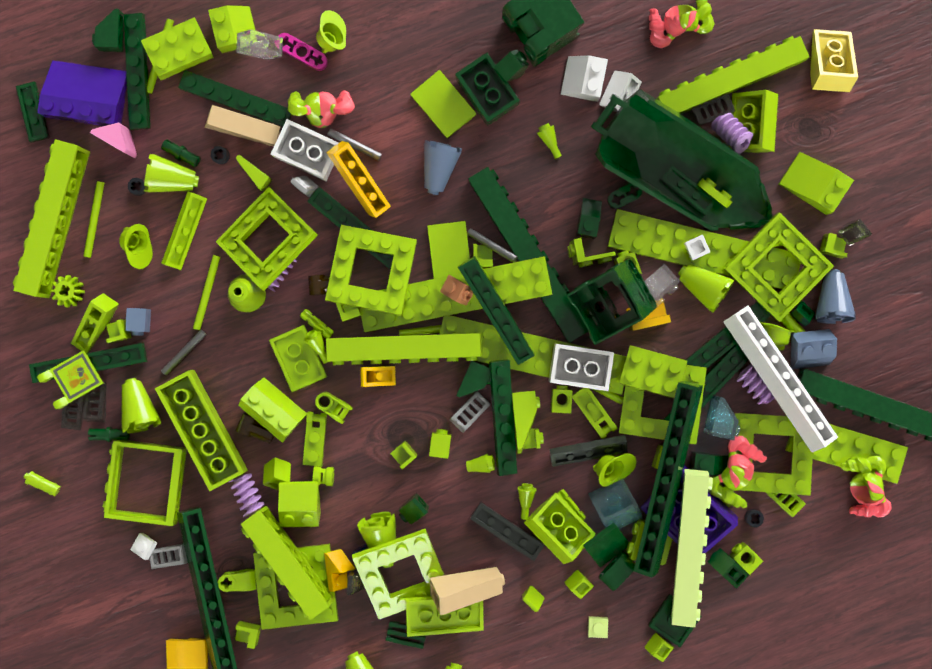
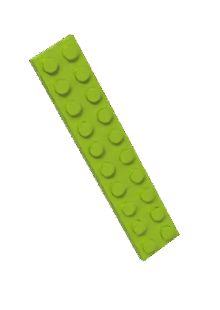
[607,209,801,290]
[359,256,552,332]
[439,315,627,395]

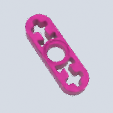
[276,33,328,71]

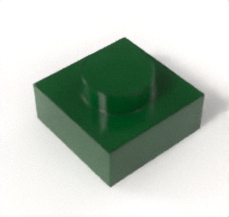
[791,300,815,326]

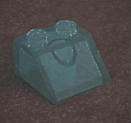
[704,396,740,440]
[588,479,643,529]

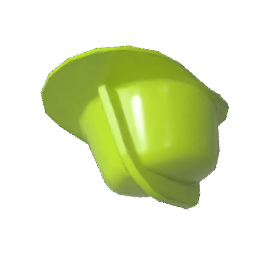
[316,10,346,53]
[119,224,153,269]
[760,322,795,350]
[593,453,637,487]

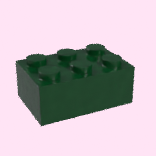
[455,52,520,126]

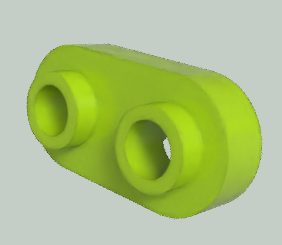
[698,178,732,208]

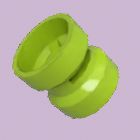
[313,466,334,486]

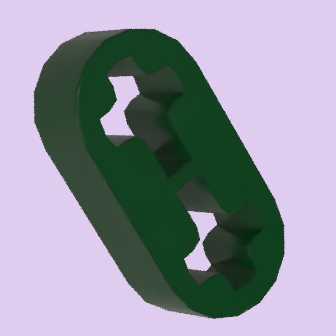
[607,183,642,209]

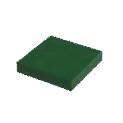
[583,522,629,567]
[648,593,702,648]

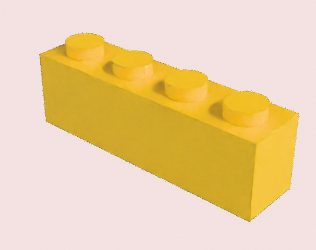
[326,141,391,218]

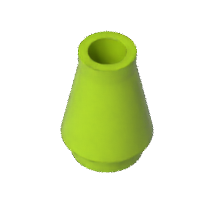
[466,454,495,473]

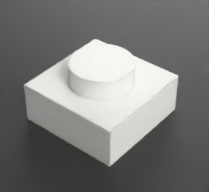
[684,235,710,261]
[130,533,157,560]

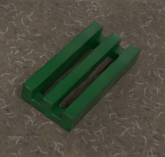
[386,621,426,649]

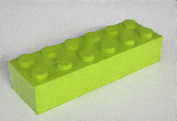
[155,370,248,491]
[241,506,334,621]

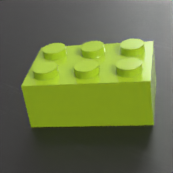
[141,17,214,81]
[620,345,688,399]

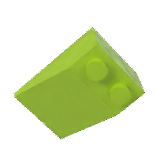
[779,152,854,215]

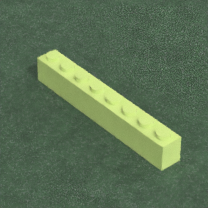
[671,469,713,627]

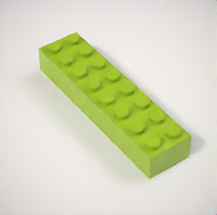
[13,139,90,298]

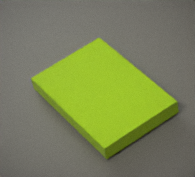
[410,70,476,139]
[427,221,470,279]
[269,325,327,392]

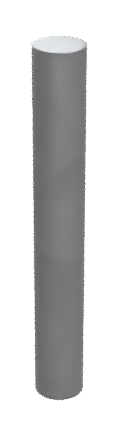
[328,129,382,161]
[467,228,518,263]
[161,330,207,376]

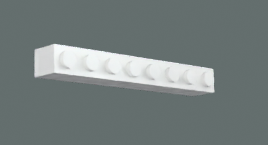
[723,306,838,452]

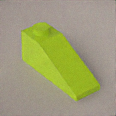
[71,293,119,353]
[512,391,540,454]

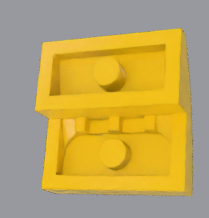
[166,638,208,669]

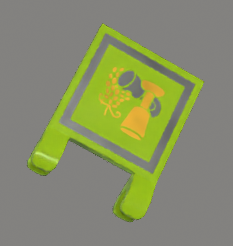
[37,350,104,409]

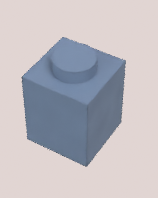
[125,308,151,336]

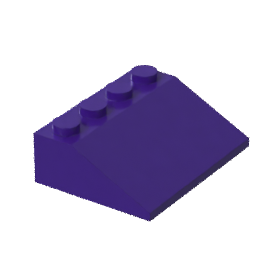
[37,61,127,126]
[640,465,738,553]

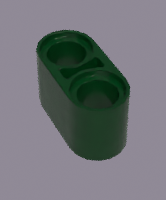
[598,551,635,591]

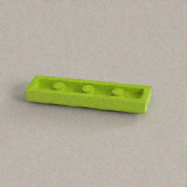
[161,191,207,270]

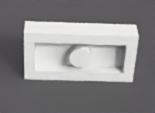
[600,71,642,112]

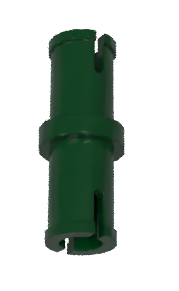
[161,139,201,168]
[88,427,130,442]

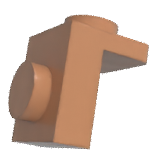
[440,275,473,305]

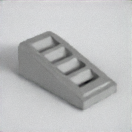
[291,176,319,198]
[450,391,491,433]
[150,543,188,569]

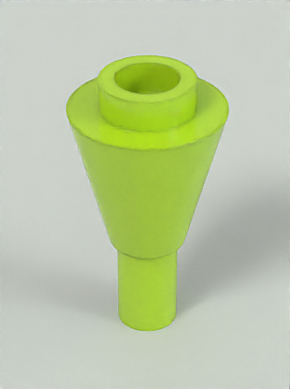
[537,123,562,159]
[304,329,328,364]
[518,483,537,520]

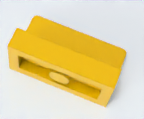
[626,301,671,331]

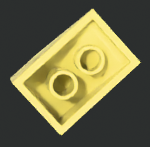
[810,29,858,92]

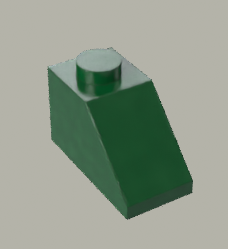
[92,9,124,52]
[494,50,529,82]
[576,198,602,239]
[456,361,490,397]
[690,451,729,475]
[398,492,429,525]
[707,548,749,589]

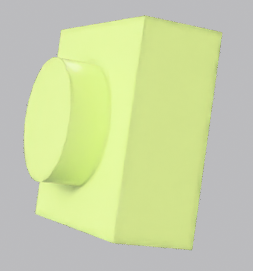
[588,616,608,638]

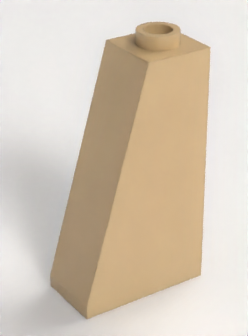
[205,105,281,146]
[430,567,505,615]

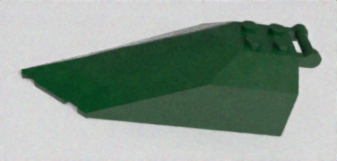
[591,89,773,231]

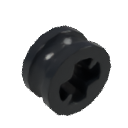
[211,146,230,165]
[128,178,146,196]
[745,509,764,527]

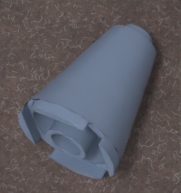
[424,140,462,195]
[815,269,856,324]

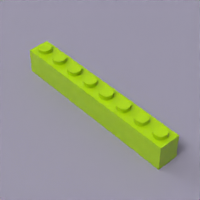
[657,36,809,114]
[326,333,482,365]

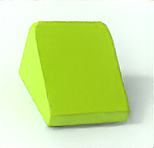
[565,570,594,599]
[522,586,544,612]
[645,633,674,662]

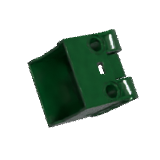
[502,0,584,67]
[566,259,657,345]

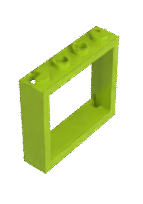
[102,440,187,526]

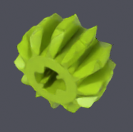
[50,275,85,308]

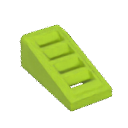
[236,155,272,191]
[765,492,806,517]

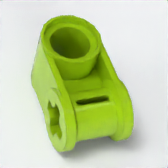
[315,392,353,424]
[218,569,256,592]

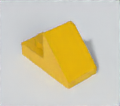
[361,366,396,387]
[324,549,355,592]

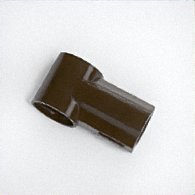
[308,275,330,295]
[235,413,274,444]

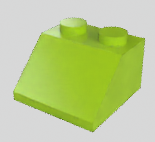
[208,5,259,53]
[278,481,321,527]

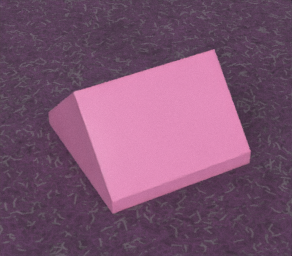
[90,122,137,158]

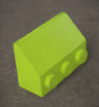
[729,90,778,153]
[238,378,307,443]
[524,493,596,564]

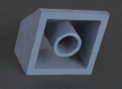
[791,329,837,369]

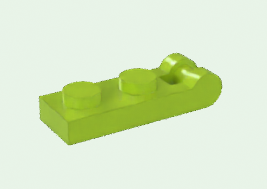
[572,388,618,439]
[303,411,327,467]

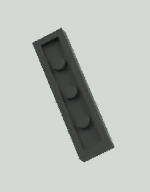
[549,435,627,467]
[470,502,545,561]

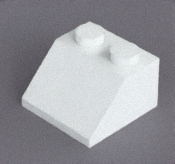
[561,56,608,102]

